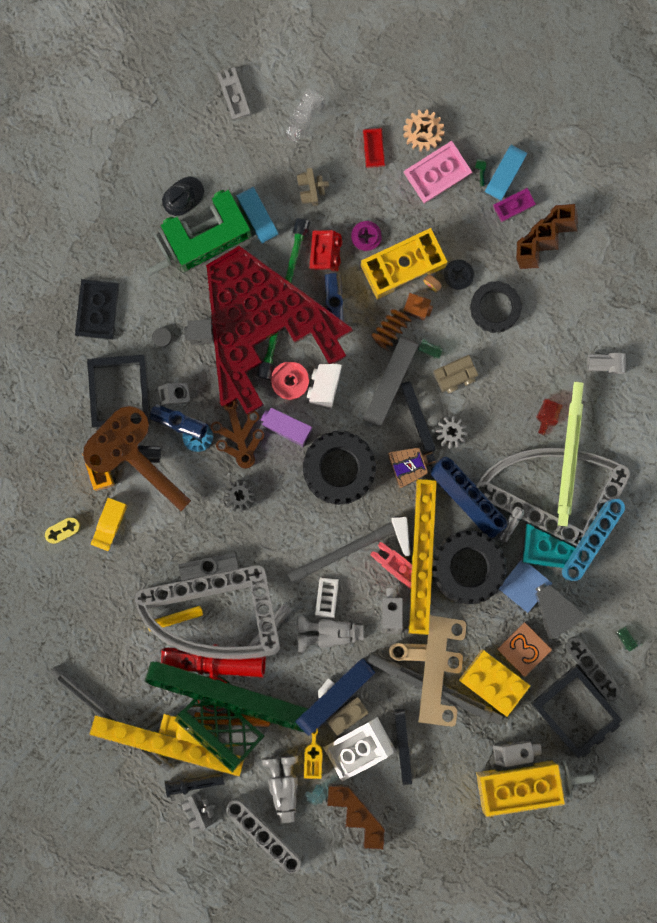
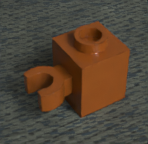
[403,293,433,321]

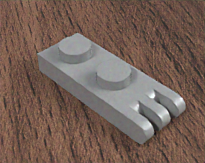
[217,67,251,121]

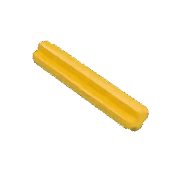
[148,606,203,631]

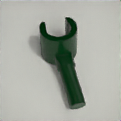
[475,159,486,186]

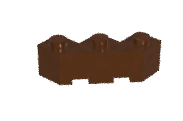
[516,204,578,269]
[327,784,385,850]

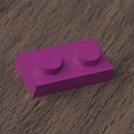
[493,188,536,223]

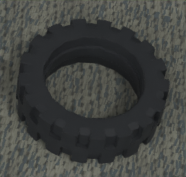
[470,281,522,333]

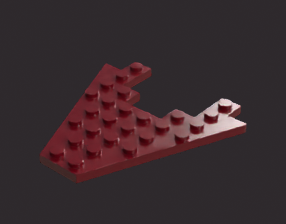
[206,246,353,415]

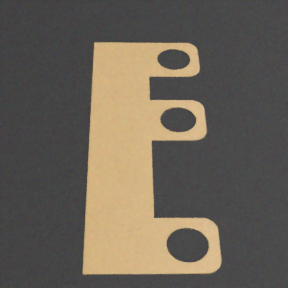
[419,615,466,727]

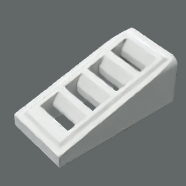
[391,517,410,556]
[315,577,339,620]

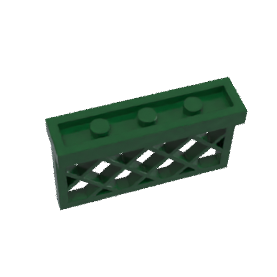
[175,699,265,773]

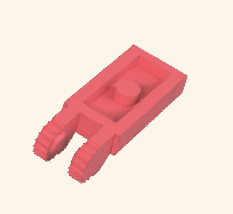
[370,542,412,590]

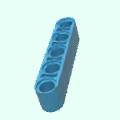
[562,499,625,581]

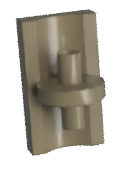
[297,168,329,206]

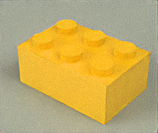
[459,650,530,717]

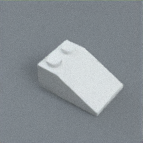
[307,364,341,409]
[323,717,396,782]

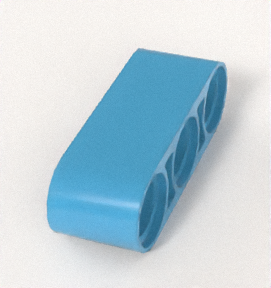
[485,145,527,201]
[236,187,279,243]

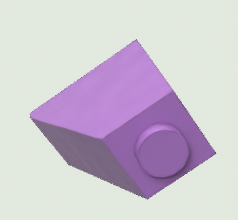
[261,408,312,447]

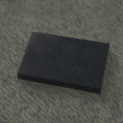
[75,279,119,340]

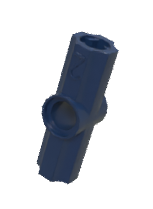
[325,273,344,322]
[150,404,208,440]

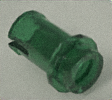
[418,339,443,359]
[615,626,639,652]

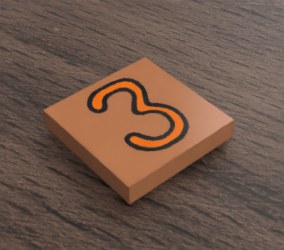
[497,622,552,677]

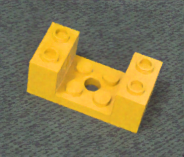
[361,228,447,300]

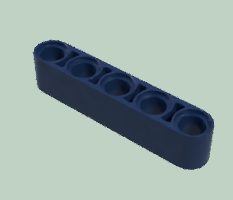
[431,457,507,538]
[295,658,375,736]

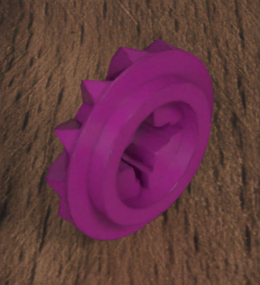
[351,221,382,252]

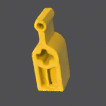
[90,498,128,551]
[159,713,213,746]
[304,728,322,779]

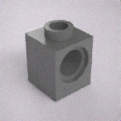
[158,383,190,406]

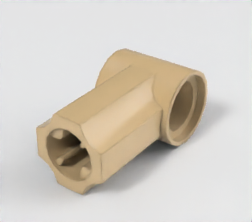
[389,643,427,661]

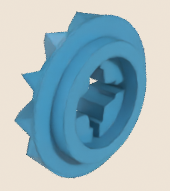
[182,426,213,452]

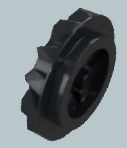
[443,260,474,290]

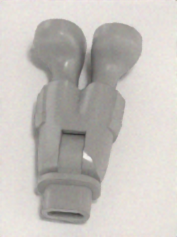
[297,616,363,652]
[262,754,298,823]

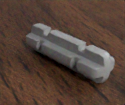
[498,507,524,542]

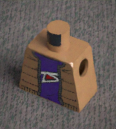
[388,448,436,489]

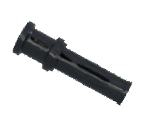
[164,772,225,798]

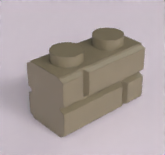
[433,355,478,394]
[326,696,369,736]

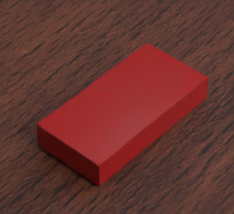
[363,128,385,168]

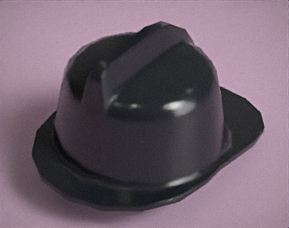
[162,177,204,216]

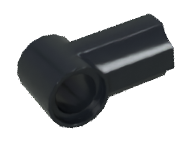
[138,445,161,463]

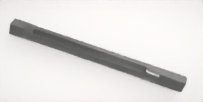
[367,652,503,724]

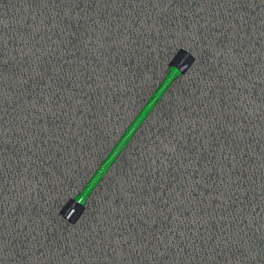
[256,218,311,380]

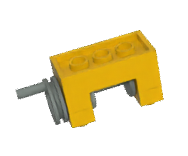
[476,760,595,817]

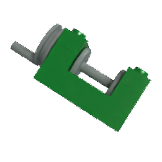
[146,189,252,276]

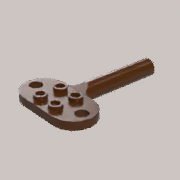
[83,406,191,512]

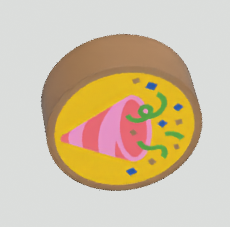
[423,275,442,293]

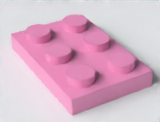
[404,141,472,204]

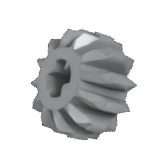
[435,416,468,449]

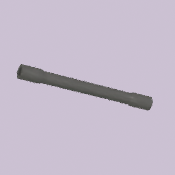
[287,523,396,583]

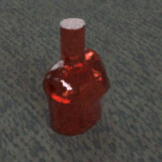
[536,398,563,436]

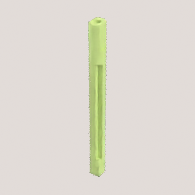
[557,382,584,527]

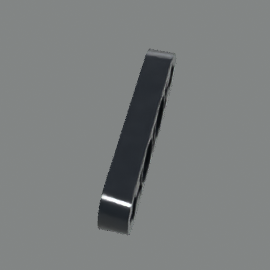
[401,381,436,454]
[395,709,412,785]

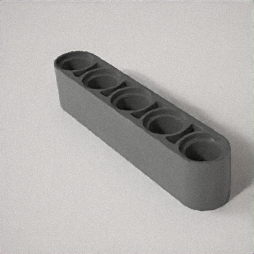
[363,336,419,428]

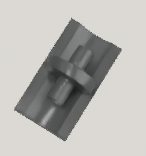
[181,791,216,830]

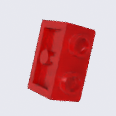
[309,230,342,272]

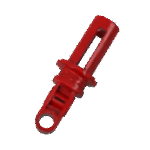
[161,644,266,680]

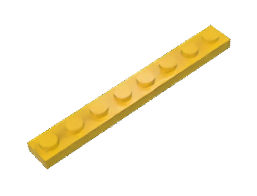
[409,479,436,635]
[89,715,244,777]

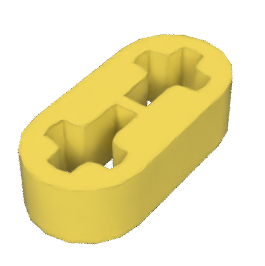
[45,518,80,544]

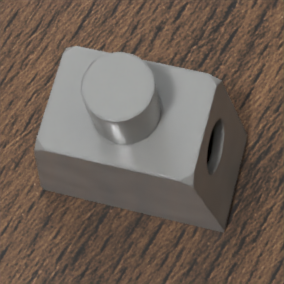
[382,588,402,634]
[493,741,542,767]

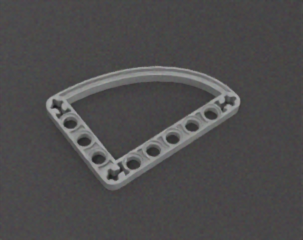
[476,448,630,547]
[135,565,280,659]

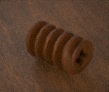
[371,309,412,352]

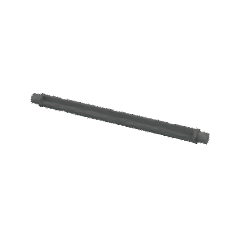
[50,666,174,772]

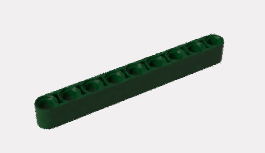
[145,661,308,732]

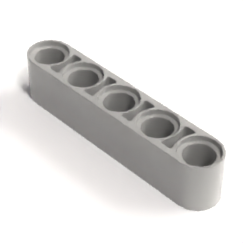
[227,798,301,874]

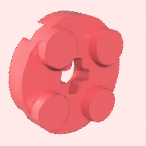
[271,362,309,400]

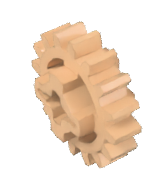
[403,110,444,152]

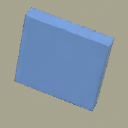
[499,559,552,613]

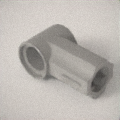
[587,353,626,374]

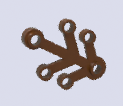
[211,400,265,469]

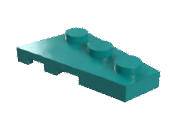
[522,524,582,570]

